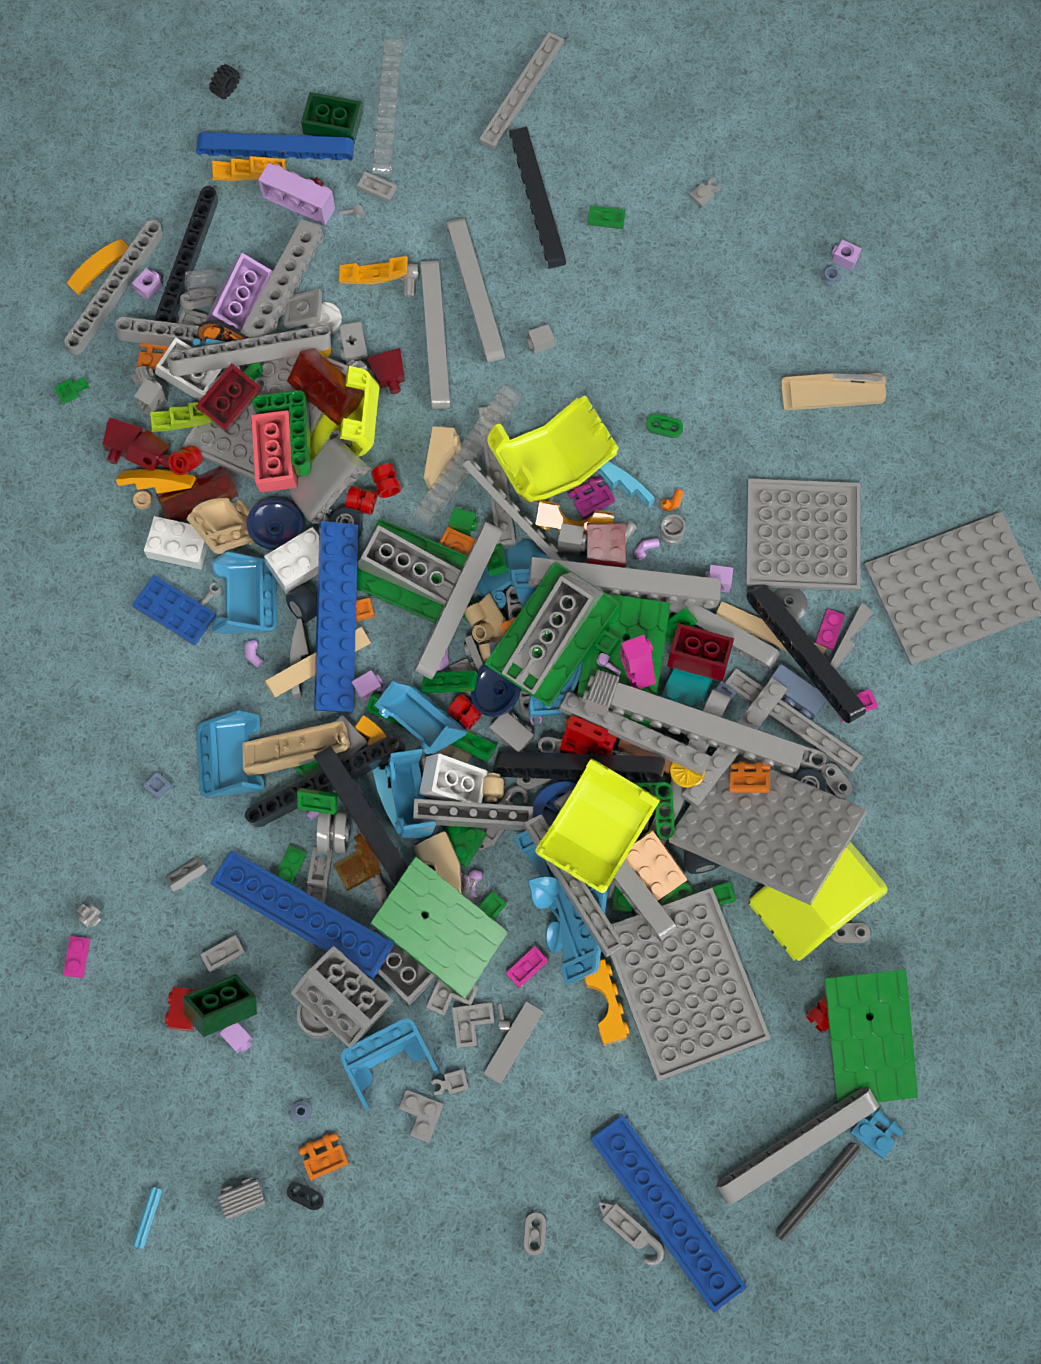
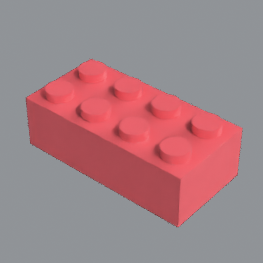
[251,410,297,492]

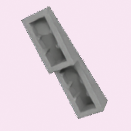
[831,603,874,669]
[307,847,333,904]
[483,1002,543,1085]

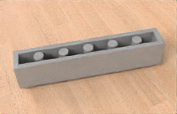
[412,799,533,831]

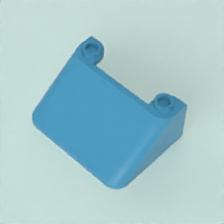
[476,539,550,610]
[212,552,277,634]
[375,681,468,754]
[196,710,264,797]

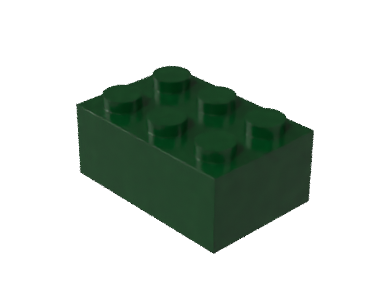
[301,92,363,144]
[183,974,257,1037]

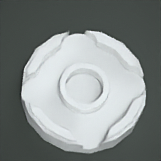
[307,302,342,335]

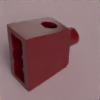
[367,348,405,395]
[102,417,143,464]
[125,429,170,471]

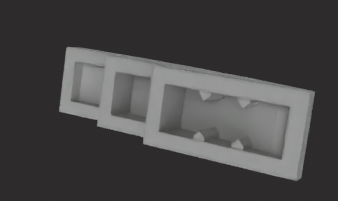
[290,618,309,699]

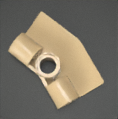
[464,593,506,662]
[414,832,461,894]

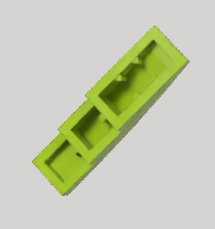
[150,402,213,432]

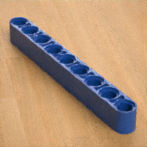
[196,132,354,161]

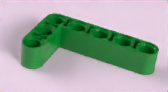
[252,391,311,477]
[634,782,675,841]

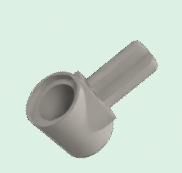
[400,264,419,298]

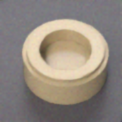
[133,491,152,510]

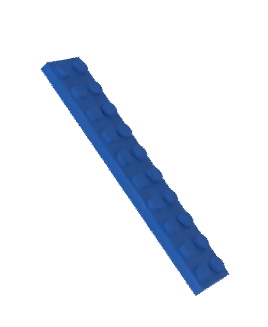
[314,521,358,713]
[210,850,394,979]
[590,1115,747,1313]

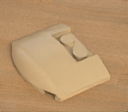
[187,498,255,554]

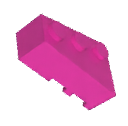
[620,635,656,690]

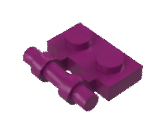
[567,476,615,519]

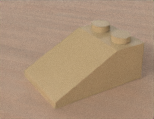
[424,426,463,492]

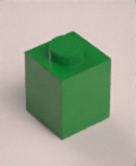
[448,507,478,536]

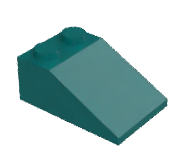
[662,669,712,710]

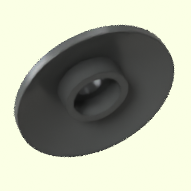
[774,588,808,620]

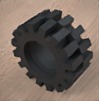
[209,64,240,99]

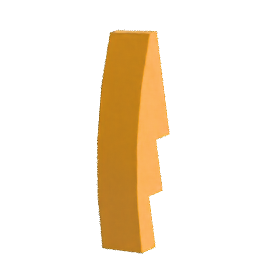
[211,156,286,181]
[116,469,196,494]

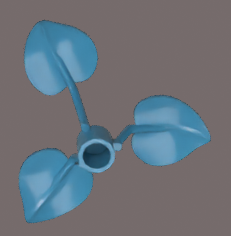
[528,876,610,953]

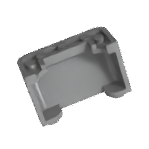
[289,438,370,524]

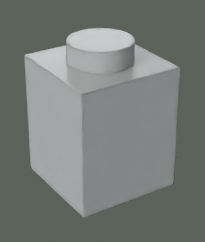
[526,324,555,354]

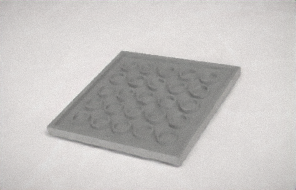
[746,479,860,591]

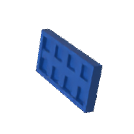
[132,575,217,646]

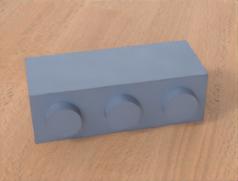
[767,664,827,719]

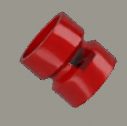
[168,445,203,475]
[371,464,402,498]
[345,486,377,515]
[447,694,482,730]
[805,995,829,1033]

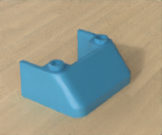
[385,749,436,839]
[341,1019,439,1111]

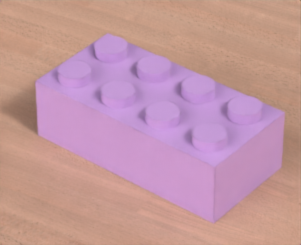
[258,163,335,225]
[206,253,273,332]

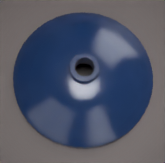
[247,499,303,550]
[471,664,521,717]

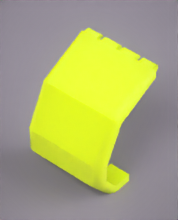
[310,366,379,462]
[487,396,619,502]
[535,759,660,893]
[749,841,888,961]

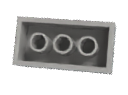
[370,926,437,1006]

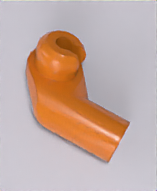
[660,489,684,511]

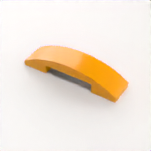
[67,239,129,296]
[339,256,408,284]

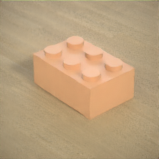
[625,829,687,901]

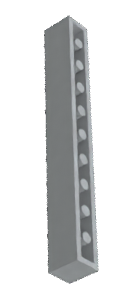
[528,557,721,609]
[610,683,806,773]

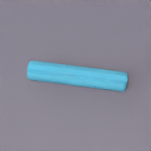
[133,1187,162,1249]

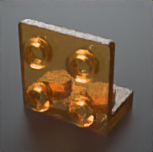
[333,833,382,891]

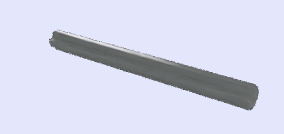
[776,1143,861,1241]

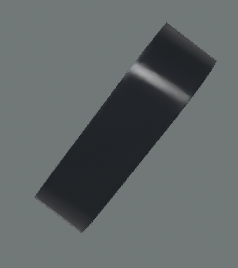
[287,1182,324,1211]

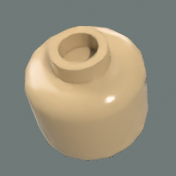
[482,773,504,803]

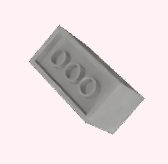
[290,946,393,1049]

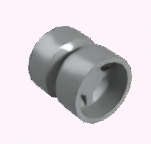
[660,514,686,546]

